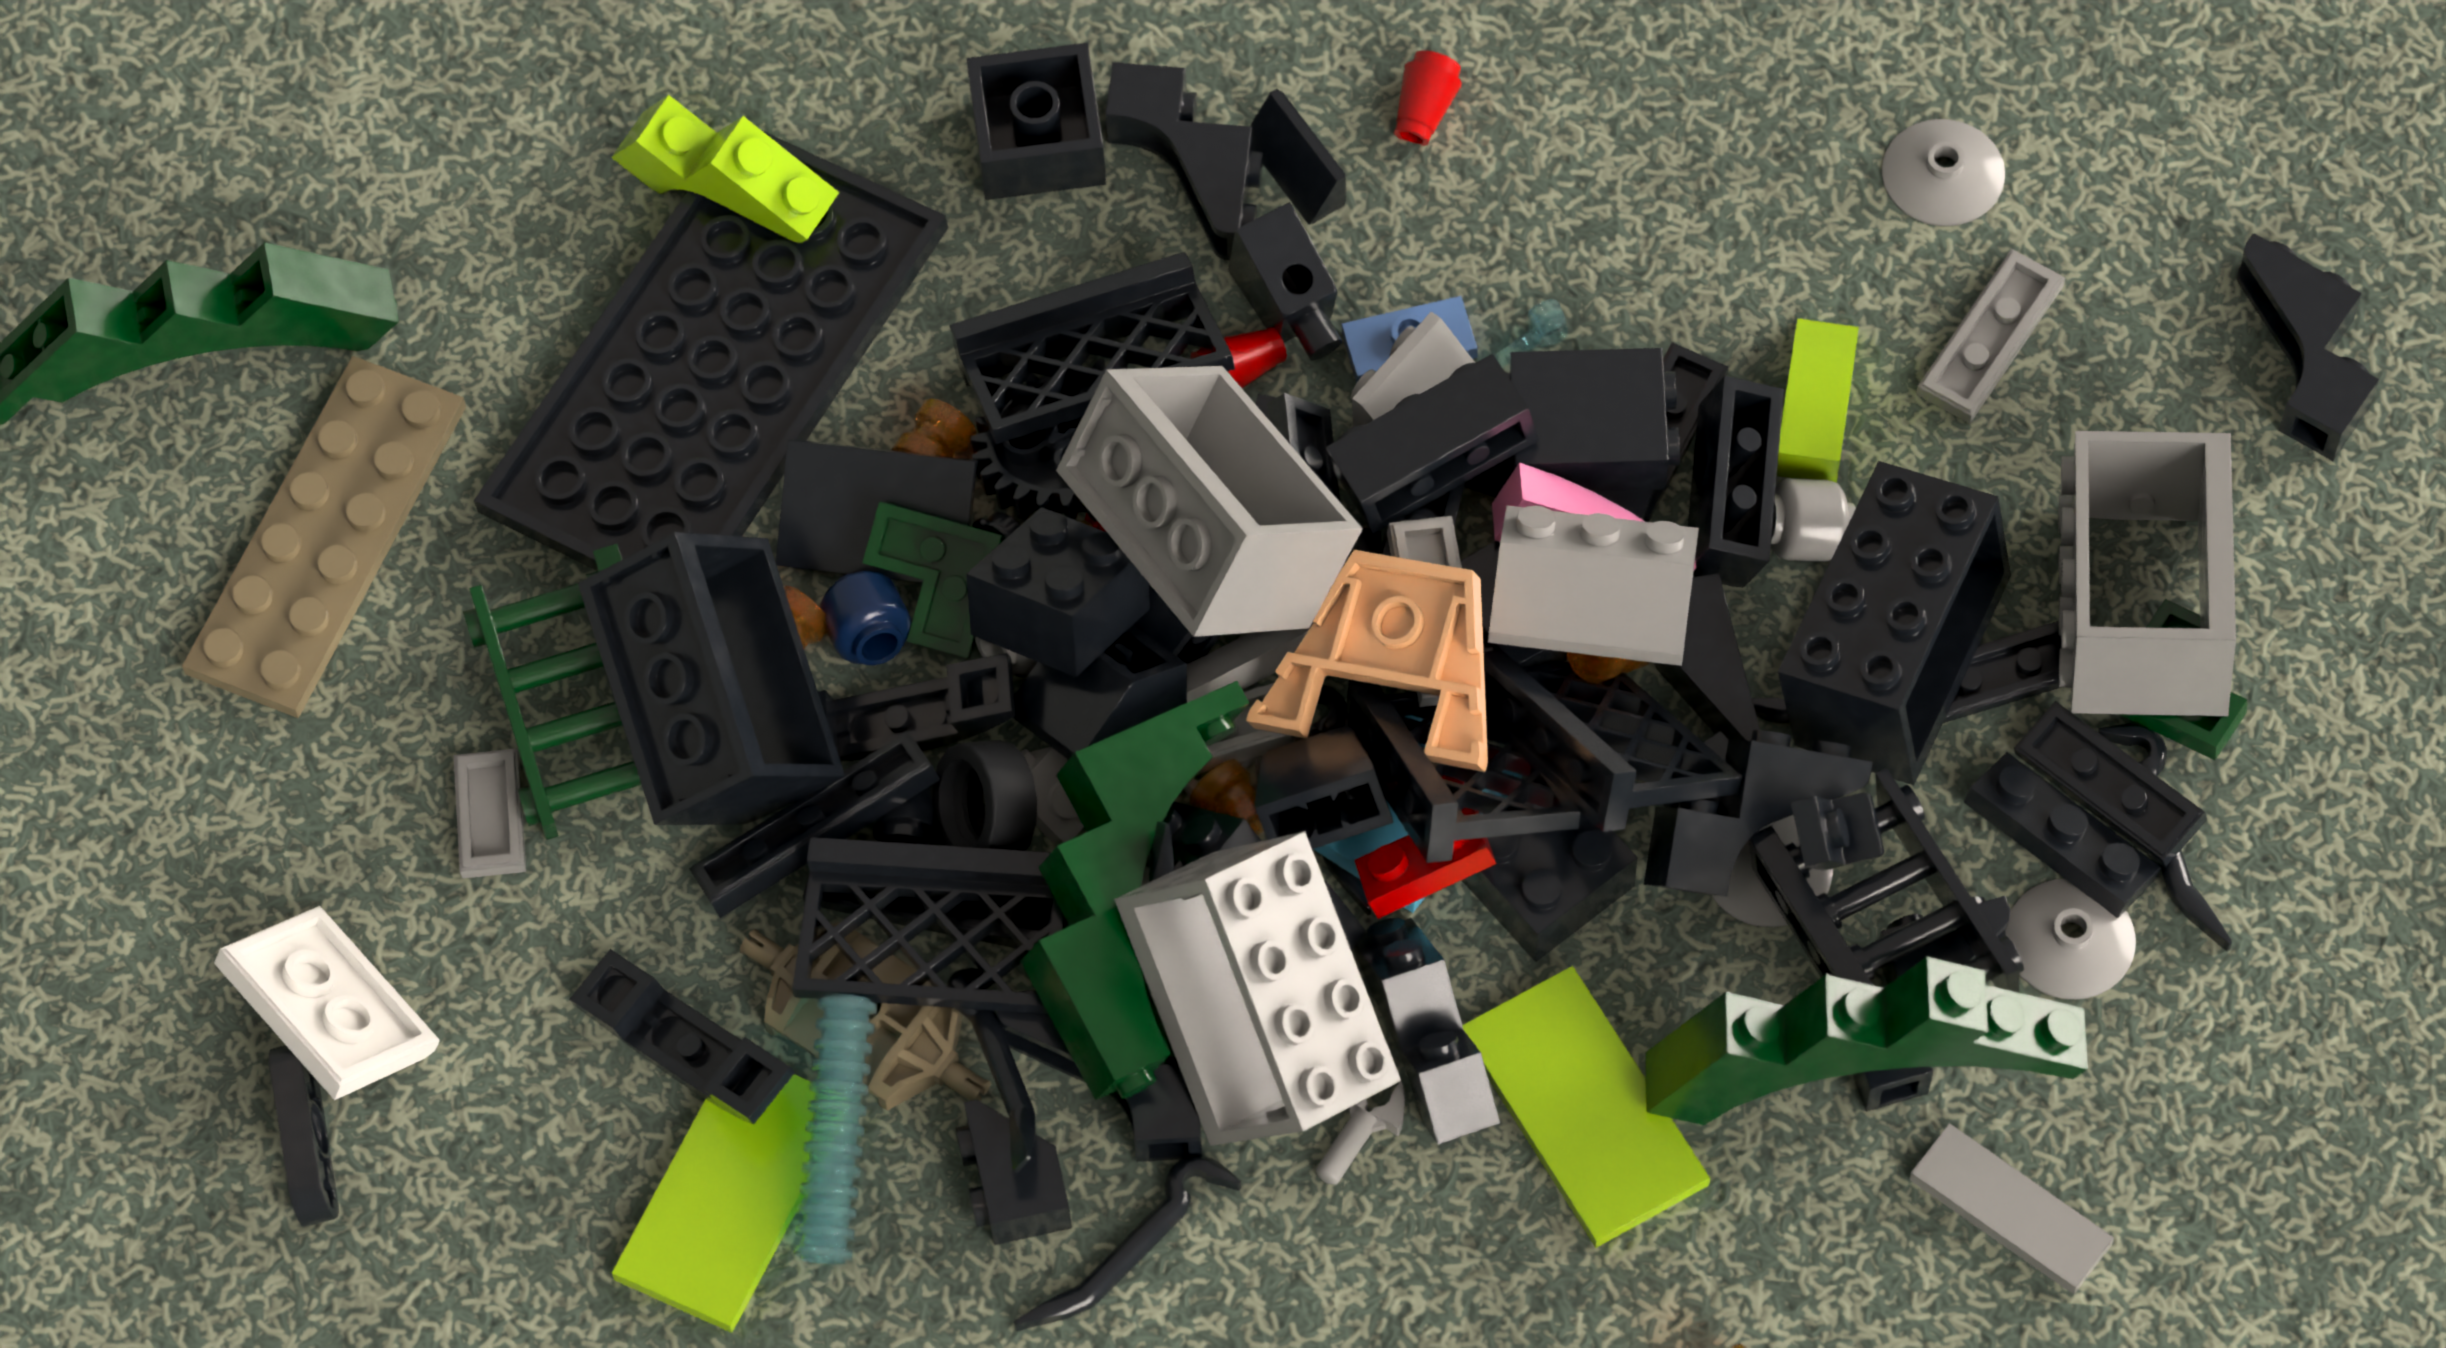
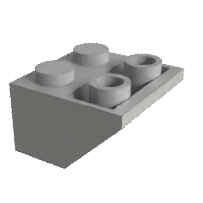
[1351,312,1475,427]

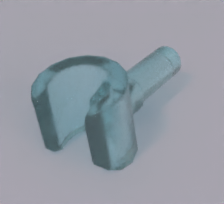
[1494,299,1568,368]

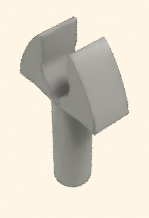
[1316,1082,1405,1185]

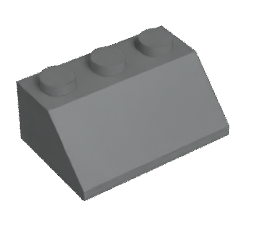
[1488,505,1699,666]

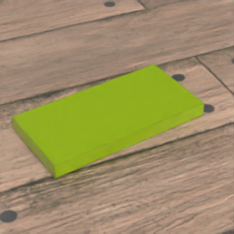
[1462,965,1710,1248]
[612,1074,852,1333]

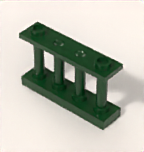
[463,544,642,840]

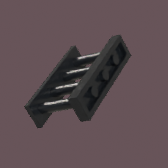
[1749,768,2024,1071]

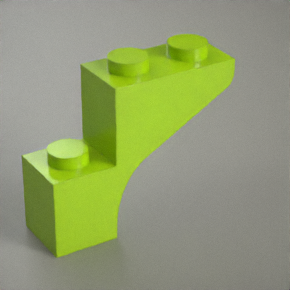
[611,95,839,243]

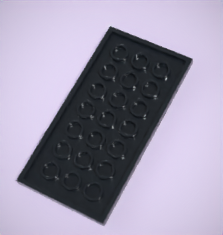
[473,130,948,571]

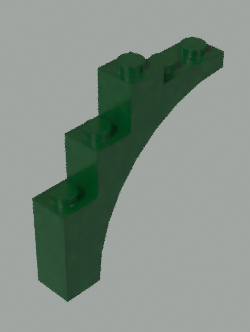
[1645,957,2088,1125]

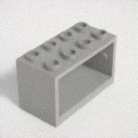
[1056,366,1363,637]
[2058,431,2236,716]
[1114,832,1401,1146]

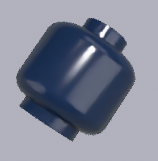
[820,571,911,666]

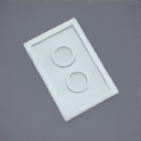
[214,906,440,1100]

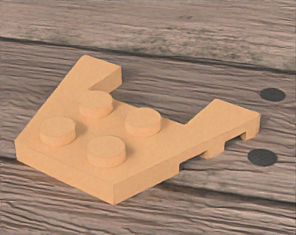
[1246,550,1488,772]

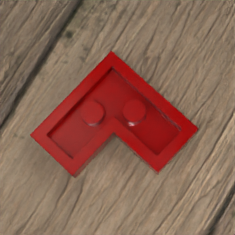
[1354,775,1496,919]

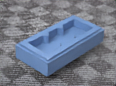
[1341,296,1478,383]

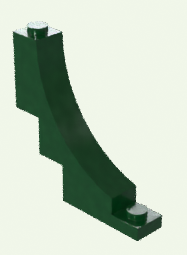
[0,242,399,425]
[1020,681,1249,1100]

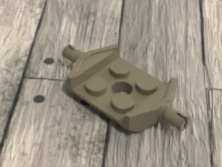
[740,922,991,1111]

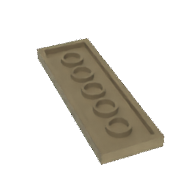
[182,356,466,718]

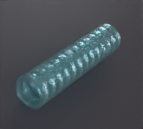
[793,994,877,1264]

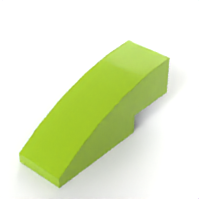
[1777,318,1859,483]

